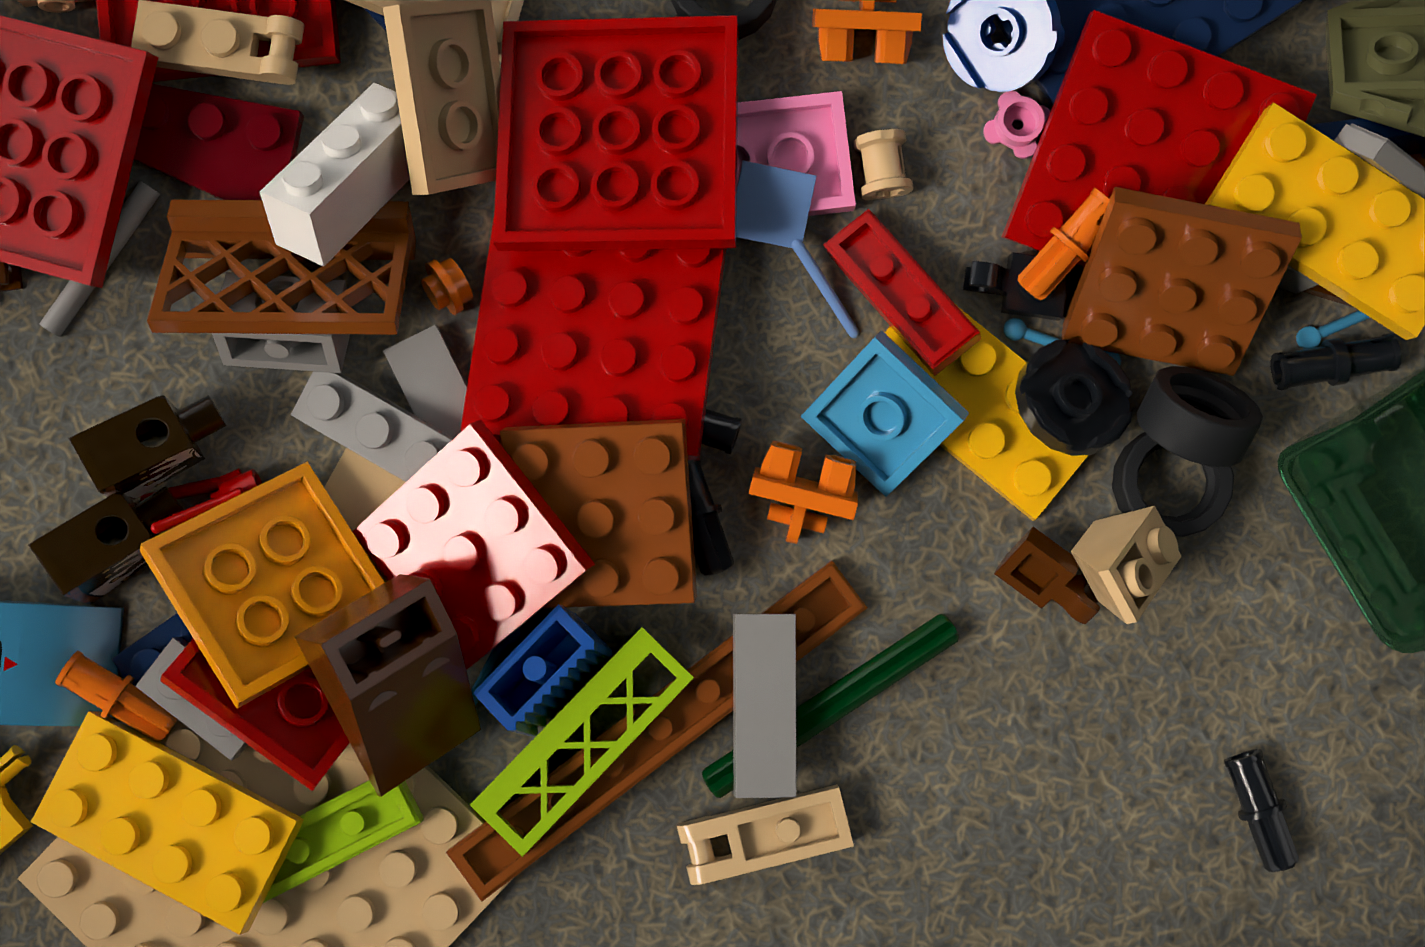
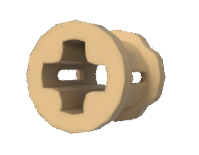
[853,129,914,200]

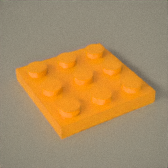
[140,461,385,709]

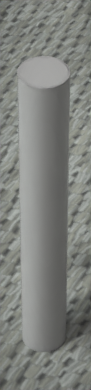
[39,181,160,337]

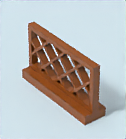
[147,200,416,335]

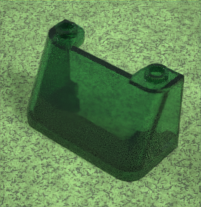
[1277,366,1425,653]

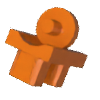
[812,0,922,64]
[748,441,858,544]

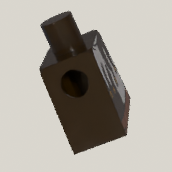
[69,395,227,500]
[28,486,184,605]

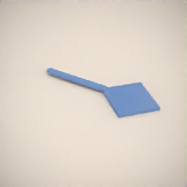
[736,160,860,338]

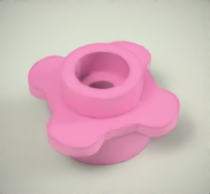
[983,91,1050,159]

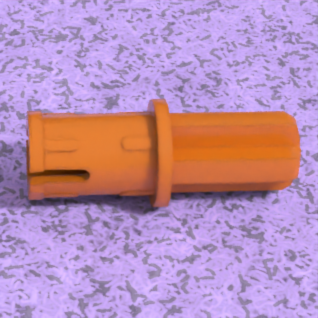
[1017,188,1110,300]
[55,651,178,742]

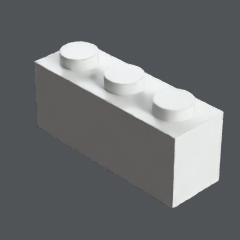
[260,83,410,267]

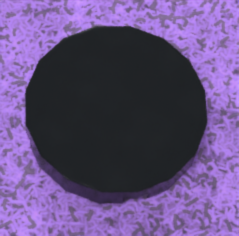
[1015,339,1133,456]

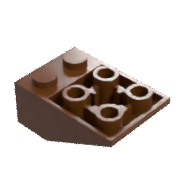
[295,574,481,797]

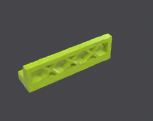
[470,627,694,857]

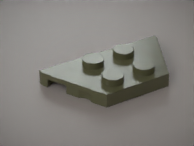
[1325,0,1425,137]

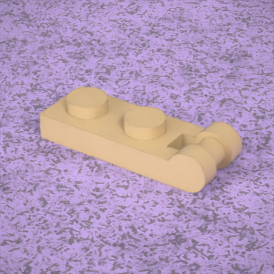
[131,0,305,85]
[676,784,854,885]

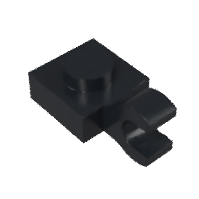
[963,252,1069,321]

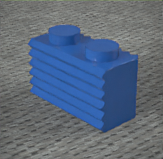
[473,604,612,736]

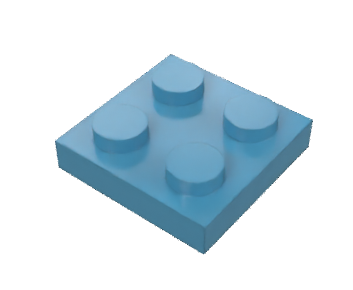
[800,330,969,497]

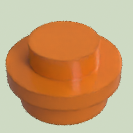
[421,258,473,315]

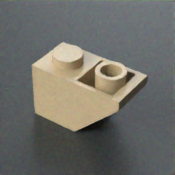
[1071,506,1181,624]

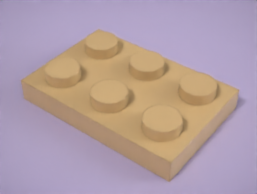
[383,0,501,195]

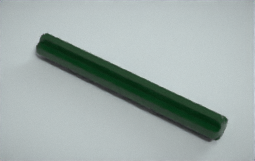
[702,614,960,798]

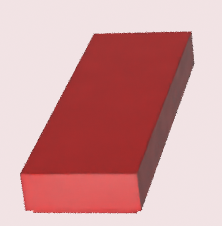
[823,209,981,376]

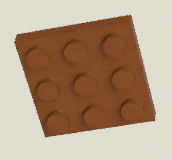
[1062,187,1302,376]
[500,419,697,608]

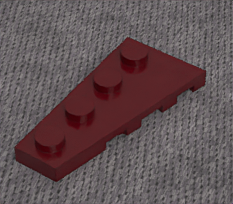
[134,84,304,200]

